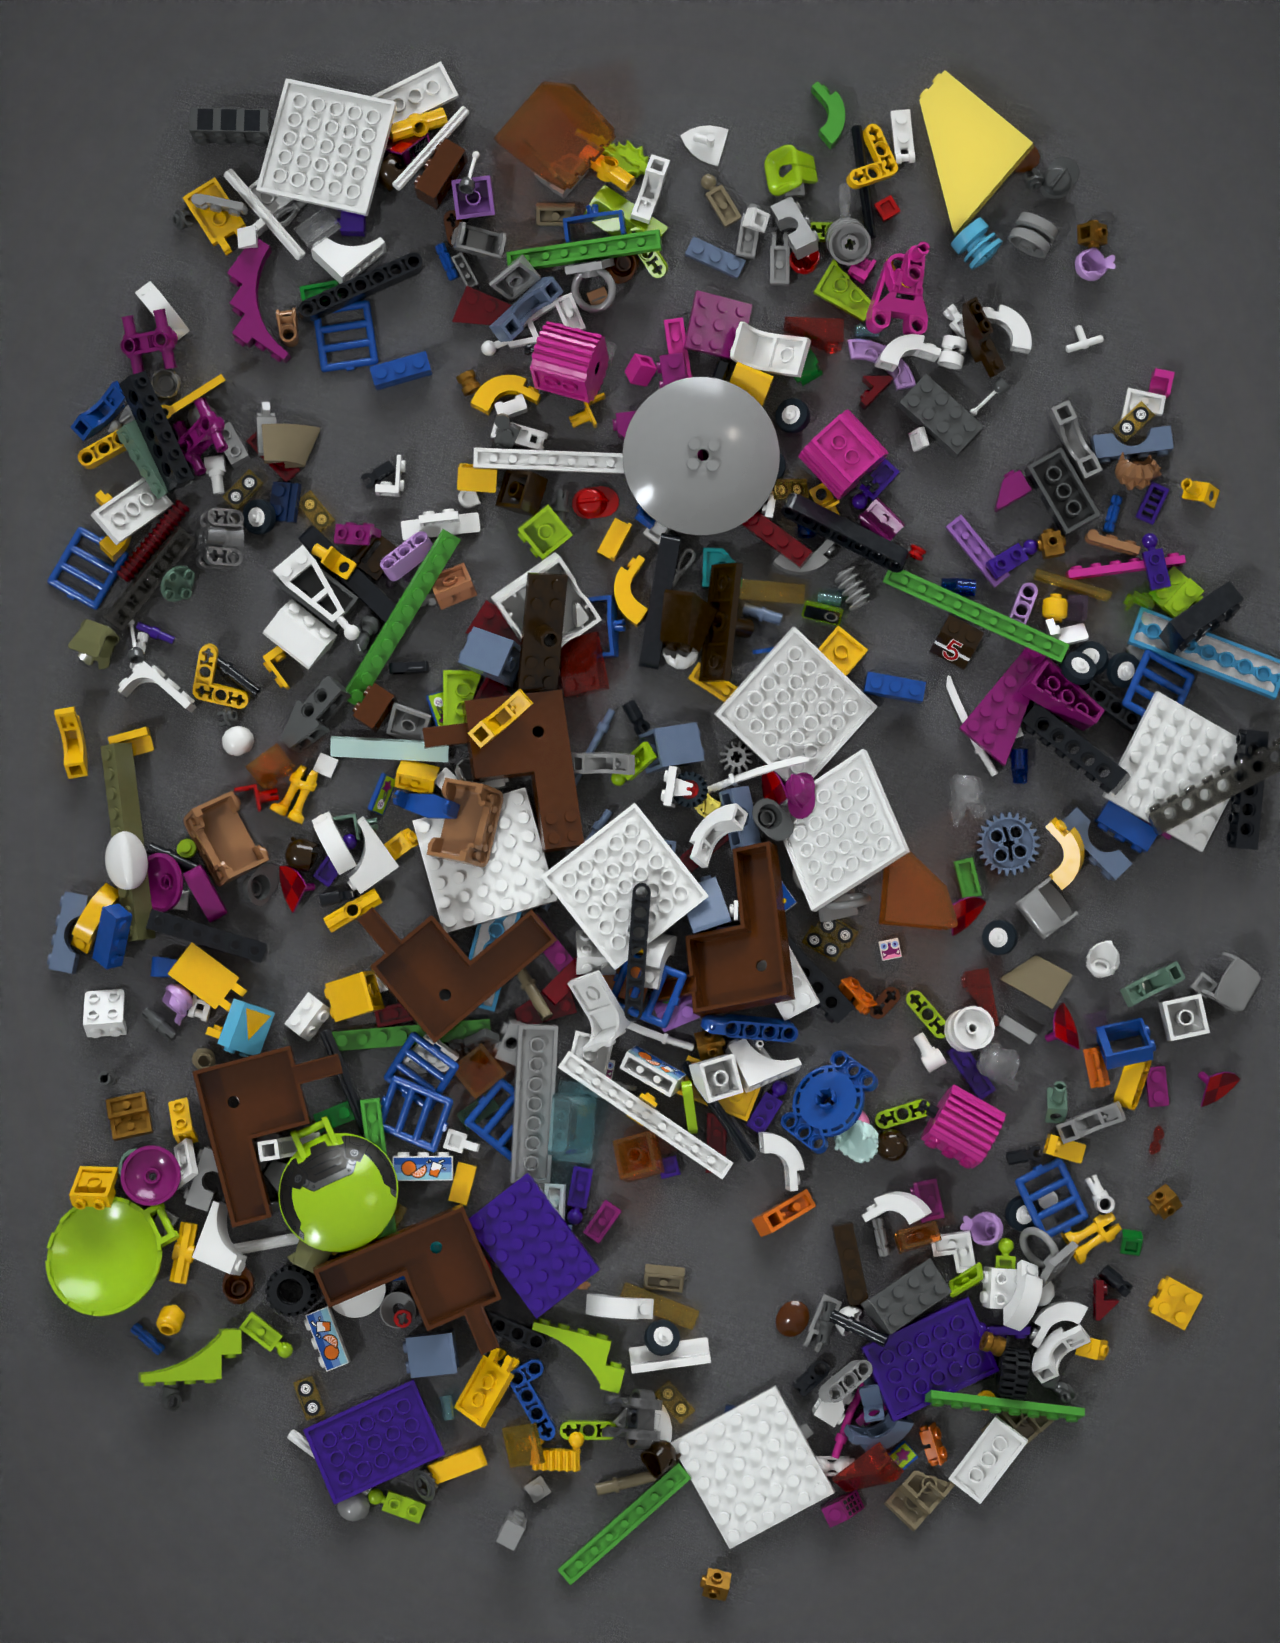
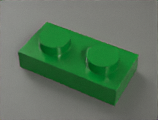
[299,280,341,304]
[313,1101,355,1133]

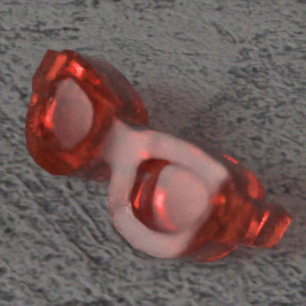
[1148,1126,1165,1155]

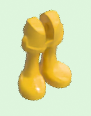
[269,765,318,824]
[1061,1212,1122,1265]

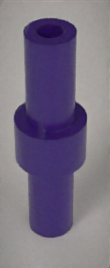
[136,622,175,644]

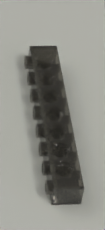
[1145,738,1280,835]

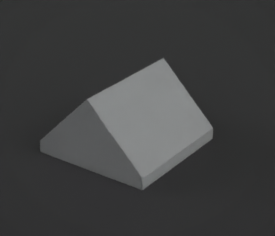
[489,254,541,302]
[386,702,433,740]

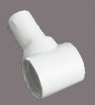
[204,454,226,494]
[913,1032,947,1073]
[1085,1174,1115,1213]

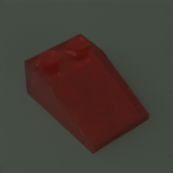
[783,317,844,354]
[561,631,610,698]
[832,1442,904,1492]

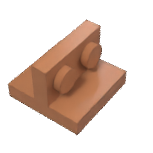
[432,563,477,610]

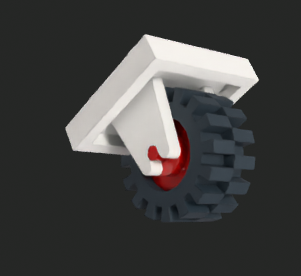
[661,766,708,808]

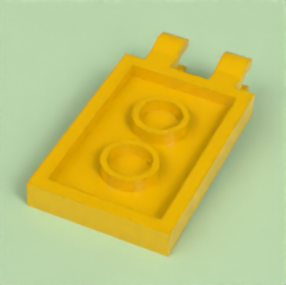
[182,177,246,256]
[161,374,225,419]
[167,942,247,1012]
[454,1348,520,1428]

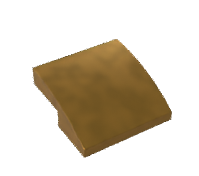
[106,1091,153,1141]

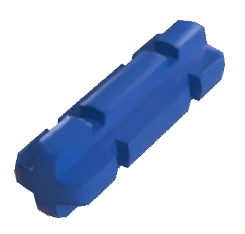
[435,243,458,281]
[1103,495,1122,533]
[130,1323,165,1355]

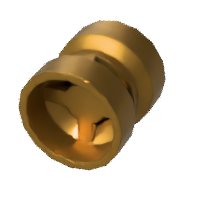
[456,370,481,396]
[979,1331,1006,1357]

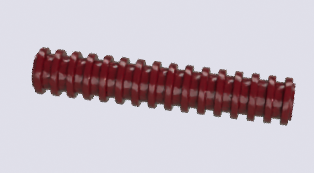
[116,499,190,583]

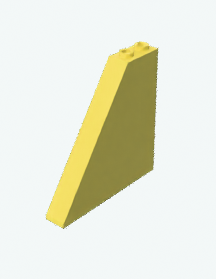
[919,70,1034,236]

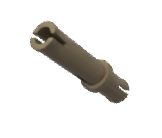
[516,967,553,1021]
[595,1471,656,1496]

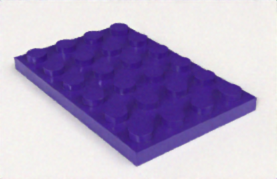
[469,1173,601,1319]
[861,1297,999,1422]
[303,1380,445,1505]

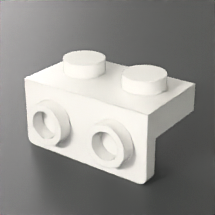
[284,992,330,1042]

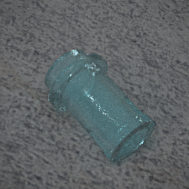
[854,323,879,339]
[817,592,842,608]
[440,1395,457,1421]

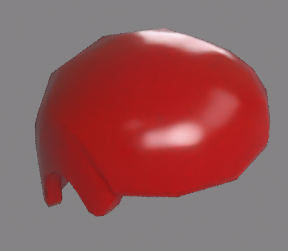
[789,251,820,275]

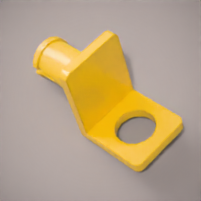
[569,392,605,428]
[1181,478,1220,508]
[809,483,840,515]
[311,543,357,580]

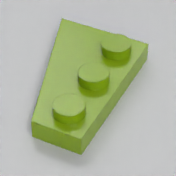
[813,259,871,323]
[443,670,481,726]

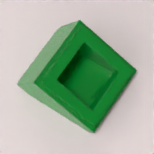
[1120,1229,1143,1256]

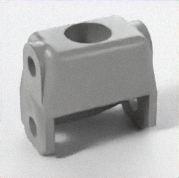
[451,222,506,259]
[1015,877,1079,939]
[1201,952,1261,1013]

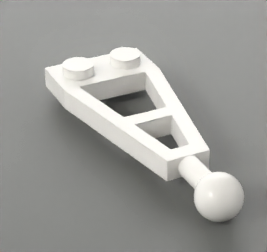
[481,293,586,356]
[273,545,360,640]

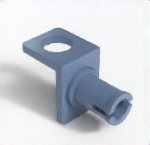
[859,1377,885,1423]

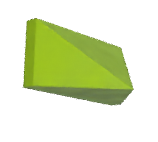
[949,1262,983,1298]

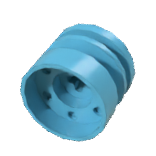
[950,217,1003,270]

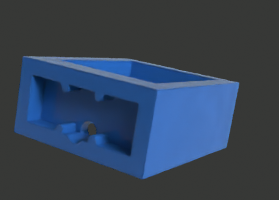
[1096,1018,1156,1070]

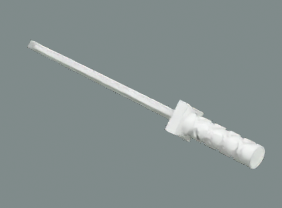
[946,675,998,777]
[707,756,810,794]
[627,1021,694,1051]

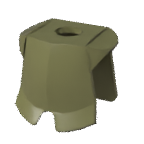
[68,619,120,669]
[287,1239,333,1273]

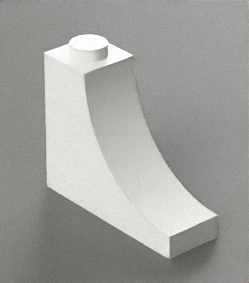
[310,236,387,284]
[347,816,399,894]
[725,1038,802,1093]
[192,1201,247,1276]

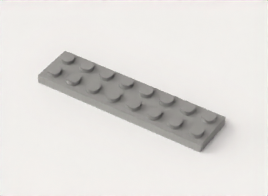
[510,1024,558,1184]

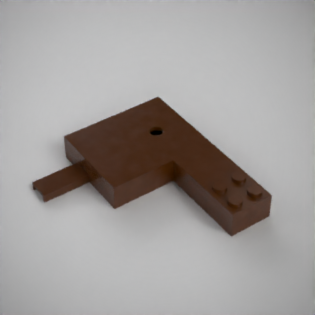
[422,690,584,853]
[652,841,795,1017]
[357,907,557,1044]
[192,1045,343,1228]
[313,1204,502,1356]

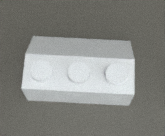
[262,599,337,670]

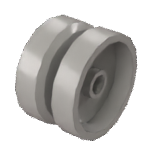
[1008,212,1059,258]
[825,217,871,266]

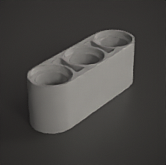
[819,1360,873,1403]

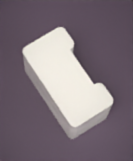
[494,394,528,418]

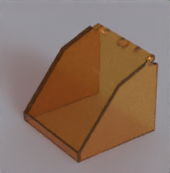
[493,81,616,191]
[879,850,958,930]

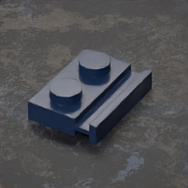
[270,482,302,523]

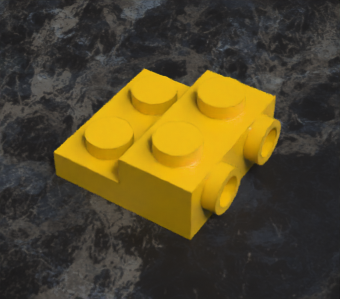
[69,1166,119,1210]
[1148,1276,1203,1331]

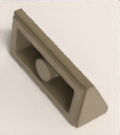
[536,203,575,226]
[643,1264,685,1293]

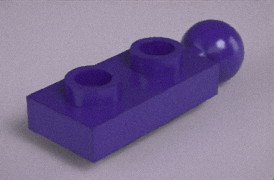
[852,459,900,509]
[1142,533,1171,591]
[985,539,1038,580]
[313,834,357,887]
[746,1080,788,1133]
[567,1166,593,1225]
[977,1322,1031,1339]

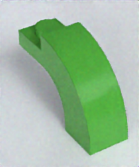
[811,81,845,150]

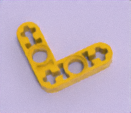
[846,124,898,189]
[192,643,250,709]

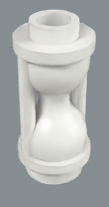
[816,1456,855,1476]

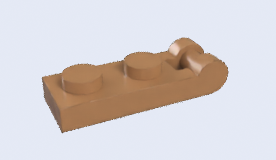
[1084,529,1141,557]

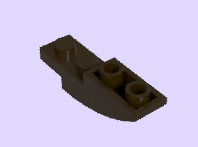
[962,297,1006,378]

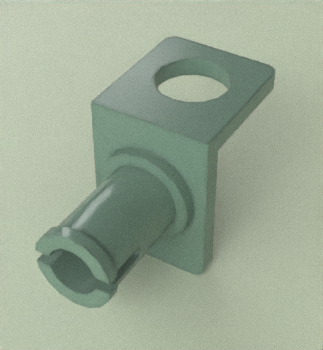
[333,814,379,841]
[1045,1081,1068,1123]

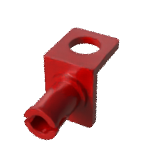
[233,784,279,812]

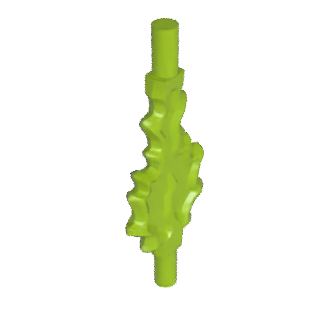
[575,129,649,178]

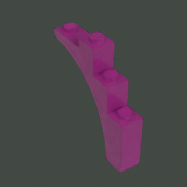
[227,238,291,363]

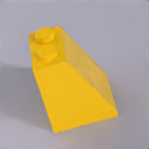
[730,362,774,407]
[324,971,385,1022]

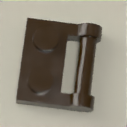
[350,535,397,582]

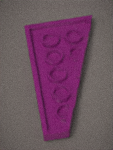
[959,647,1046,766]

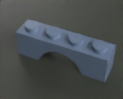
[489,276,564,342]
[1090,425,1174,464]
[1062,807,1133,881]
[47,891,92,974]

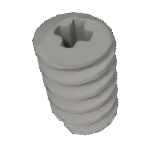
[834,566,871,611]

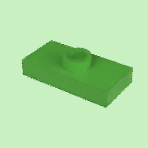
[953,857,982,899]

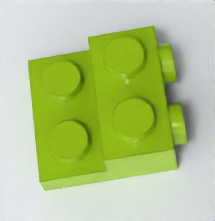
[517,504,573,560]
[1147,566,1204,618]

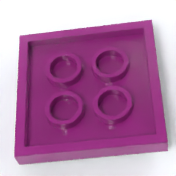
[684,290,752,361]

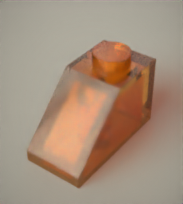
[893,1221,942,1254]

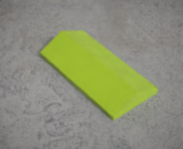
[583,184,668,258]

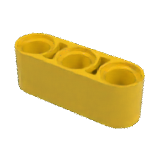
[78,430,127,469]
[1114,1060,1152,1110]
[427,1445,488,1484]

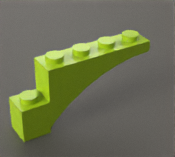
[532,1318,625,1394]
[138,1328,242,1386]

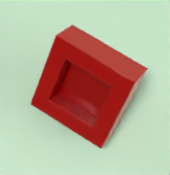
[874,195,901,223]

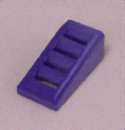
[1135,481,1170,525]

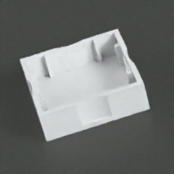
[491,552,602,648]

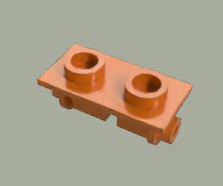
[838,976,878,1015]
[1083,1046,1110,1088]
[919,1422,947,1466]

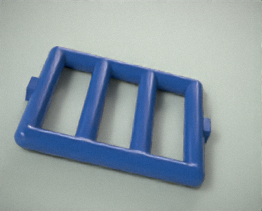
[312,300,379,372]
[47,527,129,610]
[1122,649,1195,719]
[612,954,687,1028]
[384,1032,459,1111]
[381,1075,453,1153]
[464,1078,515,1161]
[1015,1157,1089,1241]

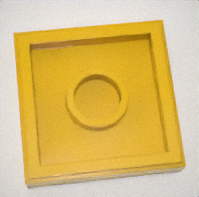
[818,625,868,676]

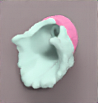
[834,1110,879,1163]

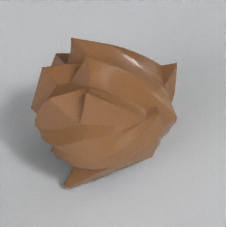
[1115,452,1162,490]

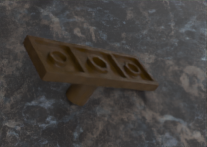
[699,563,754,682]
[517,572,568,691]

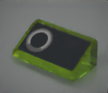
[802,600,844,626]

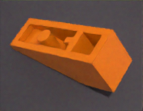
[752,1189,816,1237]

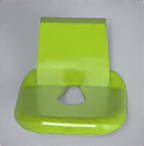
[764,145,818,196]

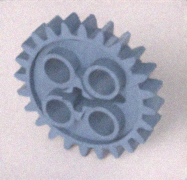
[975,812,1040,876]

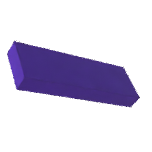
[946,1047,996,1100]

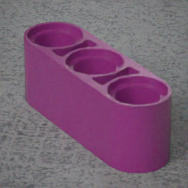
[183,864,228,923]

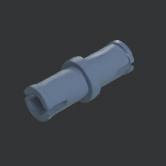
[742,602,783,626]

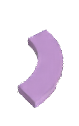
[847,339,916,391]

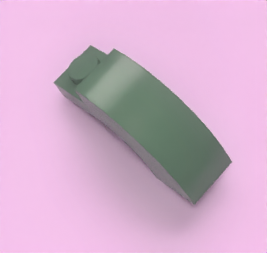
[1120,961,1186,1008]

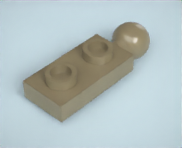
[701,174,742,228]

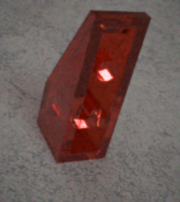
[960,968,999,1027]

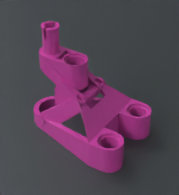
[866,242,930,335]

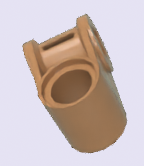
[276,307,299,347]

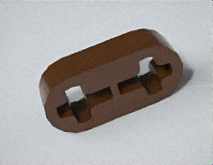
[444,210,462,248]
[869,987,900,1019]

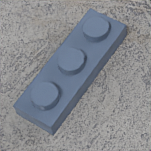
[685,236,746,280]

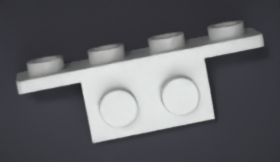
[401,509,480,541]

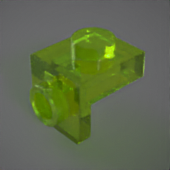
[1123,590,1156,612]

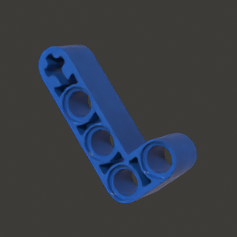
[510,1358,556,1441]

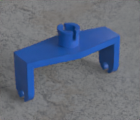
[563,204,627,243]
[588,595,626,659]
[393,790,460,819]

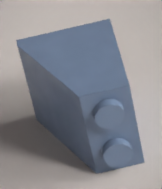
[458,626,521,688]
[638,722,705,774]
[686,875,731,934]
[403,1329,460,1378]

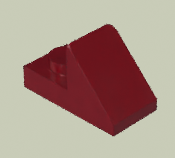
[859,376,893,410]
[1093,1279,1120,1321]

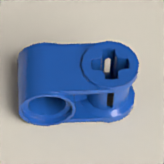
[150,957,178,978]

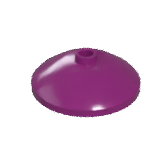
[147,853,183,912]
[121,1145,181,1206]

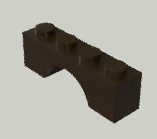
[832,1222,868,1306]

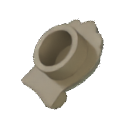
[192,1048,216,1070]

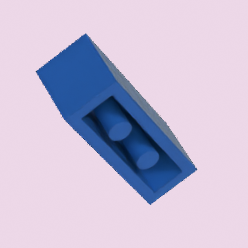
[369,351,433,390]
[863,672,926,704]
[1094,800,1160,853]
[92,903,133,970]

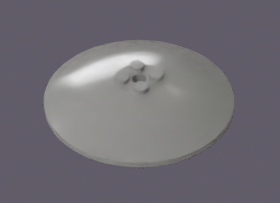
[623,377,780,535]

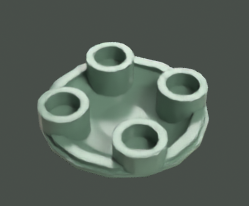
[161,565,195,602]

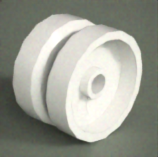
[944,1006,995,1052]

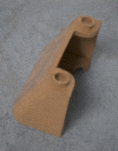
[426,778,503,867]
[183,791,269,887]

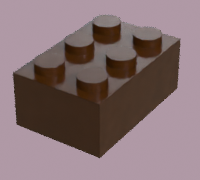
[414,138,468,210]

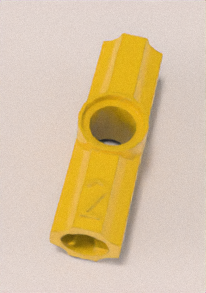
[389,108,448,142]
[579,146,636,192]
[323,888,383,933]
[169,1221,198,1284]

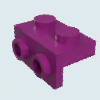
[656,352,686,388]
[858,498,905,541]
[334,522,381,546]
[910,1178,945,1223]

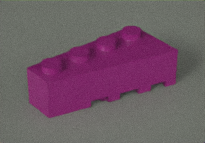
[1018,657,1105,731]

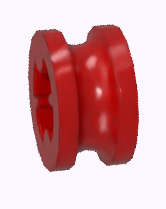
[908,545,926,561]
[394,1309,412,1328]

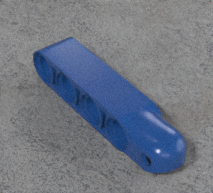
[701,1014,798,1042]

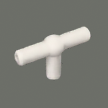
[1065,325,1104,353]
[747,1029,772,1059]

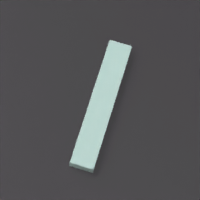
[330,736,449,762]

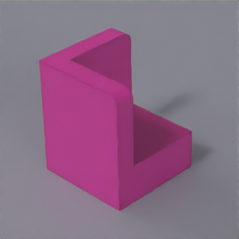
[847,258,877,285]
[625,353,657,387]
[1148,368,1175,399]

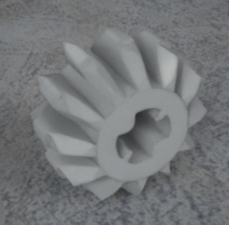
[720,741,753,774]

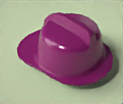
[784,773,815,819]

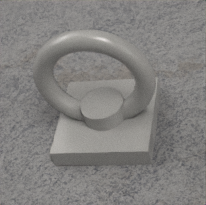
[565,258,616,313]
[818,887,871,922]
[1019,1227,1078,1288]

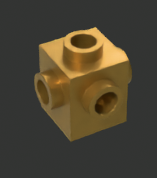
[1077,220,1108,249]
[1036,528,1066,560]
[694,1030,726,1060]
[1147,1183,1183,1220]
[700,1568,732,1601]

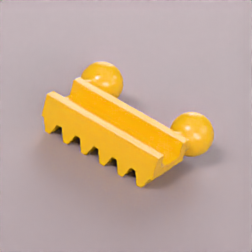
[529,1431,584,1472]

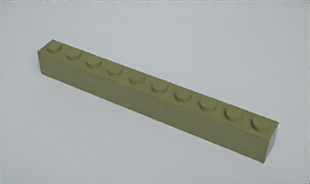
[101,743,156,942]

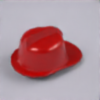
[572,486,619,519]

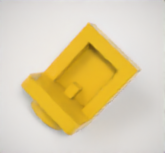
[1075,1337,1109,1360]

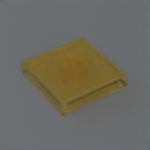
[502,1423,545,1468]

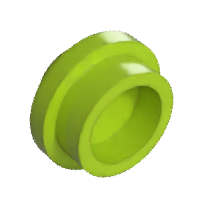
[177,839,197,858]

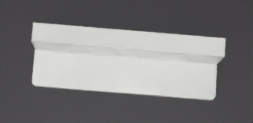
[629,1337,711,1374]

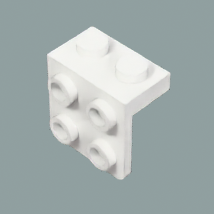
[576,930,616,975]
[83,989,127,1038]
[980,1266,1017,1309]

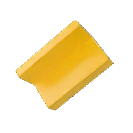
[457,463,498,493]
[597,518,632,562]
[108,727,154,756]
[394,760,440,794]
[448,1161,478,1206]

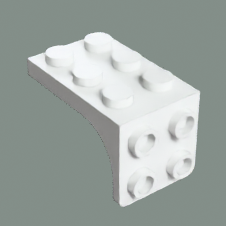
[730,322,811,378]
[118,661,197,713]
[567,970,631,1052]

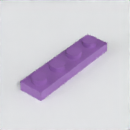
[945,515,1010,588]

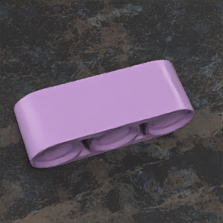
[380,531,433,581]
[1009,583,1038,625]

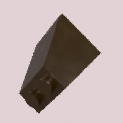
[660,589,717,654]

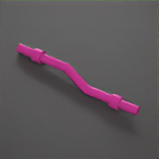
[831,1375,871,1459]

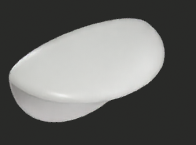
[105,831,148,890]
[332,1284,386,1318]

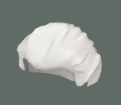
[662,647,698,669]
[1086,941,1120,978]

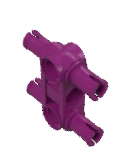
[120,309,178,374]
[173,397,228,476]

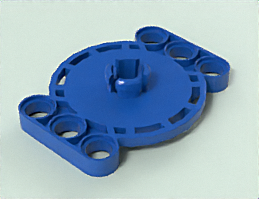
[781,1051,878,1154]

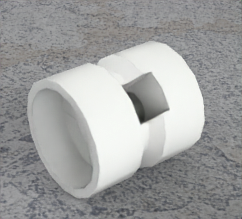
[937,335,968,369]

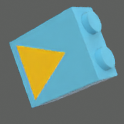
[218,998,275,1057]

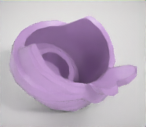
[1075,247,1116,281]
[162,983,193,1026]
[960,1212,1003,1246]

